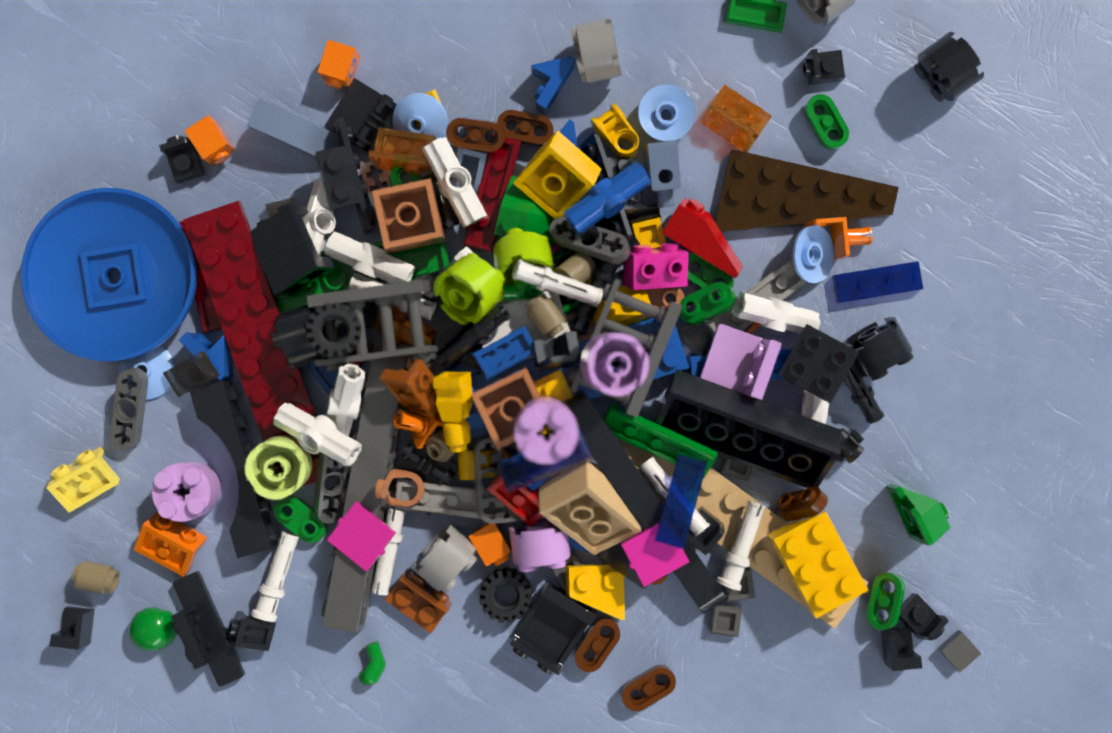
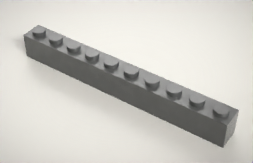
[321,339,413,634]

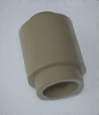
[554,253,596,283]
[524,293,566,339]
[426,427,456,462]
[72,560,120,595]

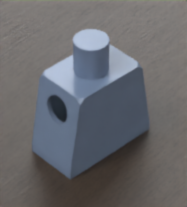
[642,140,681,208]

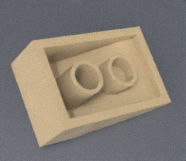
[539,460,641,555]

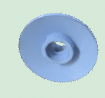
[638,84,696,142]
[393,93,449,151]
[792,225,834,283]
[118,346,176,399]

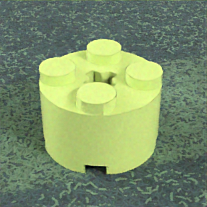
[245,435,312,499]

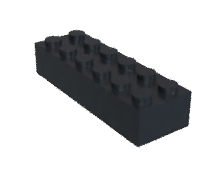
[654,369,842,488]

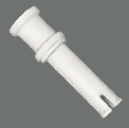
[716,500,766,591]
[251,531,299,622]

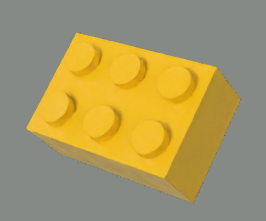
[767,510,868,618]

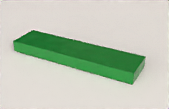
[603,403,718,479]

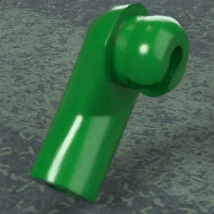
[502,281,543,300]
[359,641,386,686]

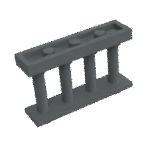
[567,279,682,417]
[307,280,438,371]

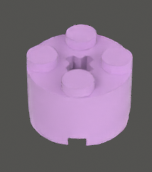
[580,333,649,396]
[514,397,578,464]
[152,461,221,522]
[509,518,571,572]

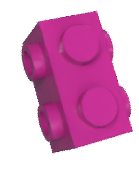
[623,243,688,290]

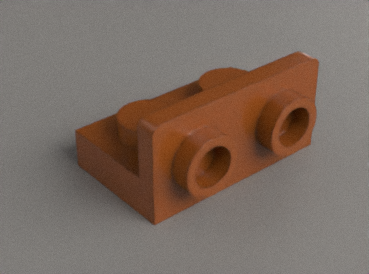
[379,359,438,418]
[385,570,452,633]

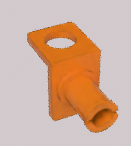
[804,217,873,260]
[393,410,445,449]

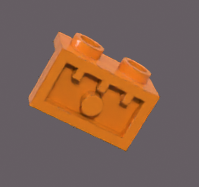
[134,511,207,577]

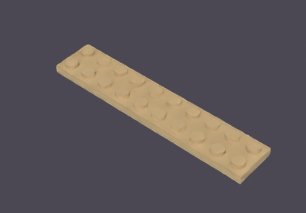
[617,438,869,629]

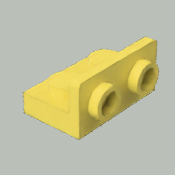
[46,447,120,513]

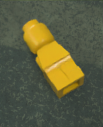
[433,372,473,452]

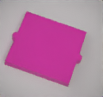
[327,501,397,572]
[621,519,689,587]

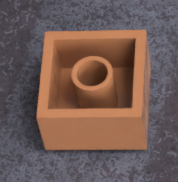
[372,179,446,254]
[471,368,548,449]

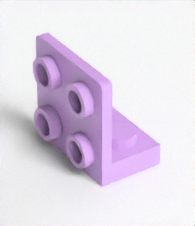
[700,324,782,400]

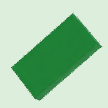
[725,0,788,33]

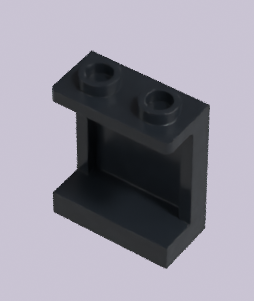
[250,203,335,296]
[510,580,597,675]

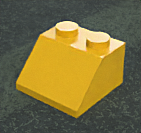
[513,130,601,219]

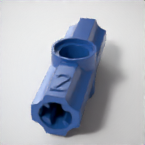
[564,162,651,235]

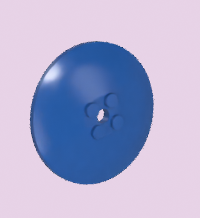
[21,188,197,362]

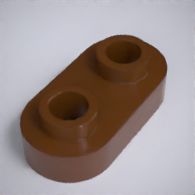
[497,110,554,146]
[446,117,506,152]
[776,487,828,522]
[575,617,620,672]
[621,665,676,711]

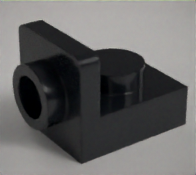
[802,49,845,85]
[159,135,205,184]
[899,593,949,641]
[227,611,276,651]

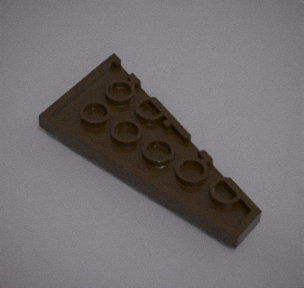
[714,149,899,232]

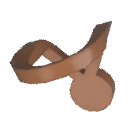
[375,469,425,507]

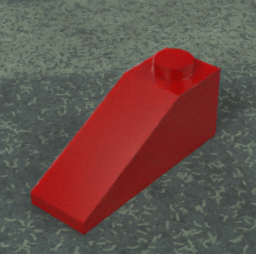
[662,198,743,279]

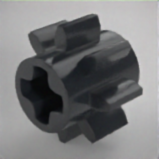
[836,428,864,463]

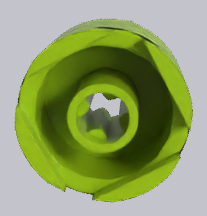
[493,228,554,290]
[434,253,505,324]

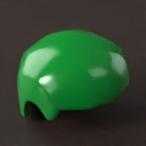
[129,607,177,651]

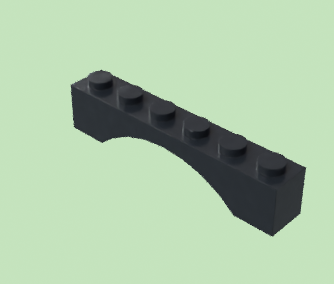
[189,381,279,558]

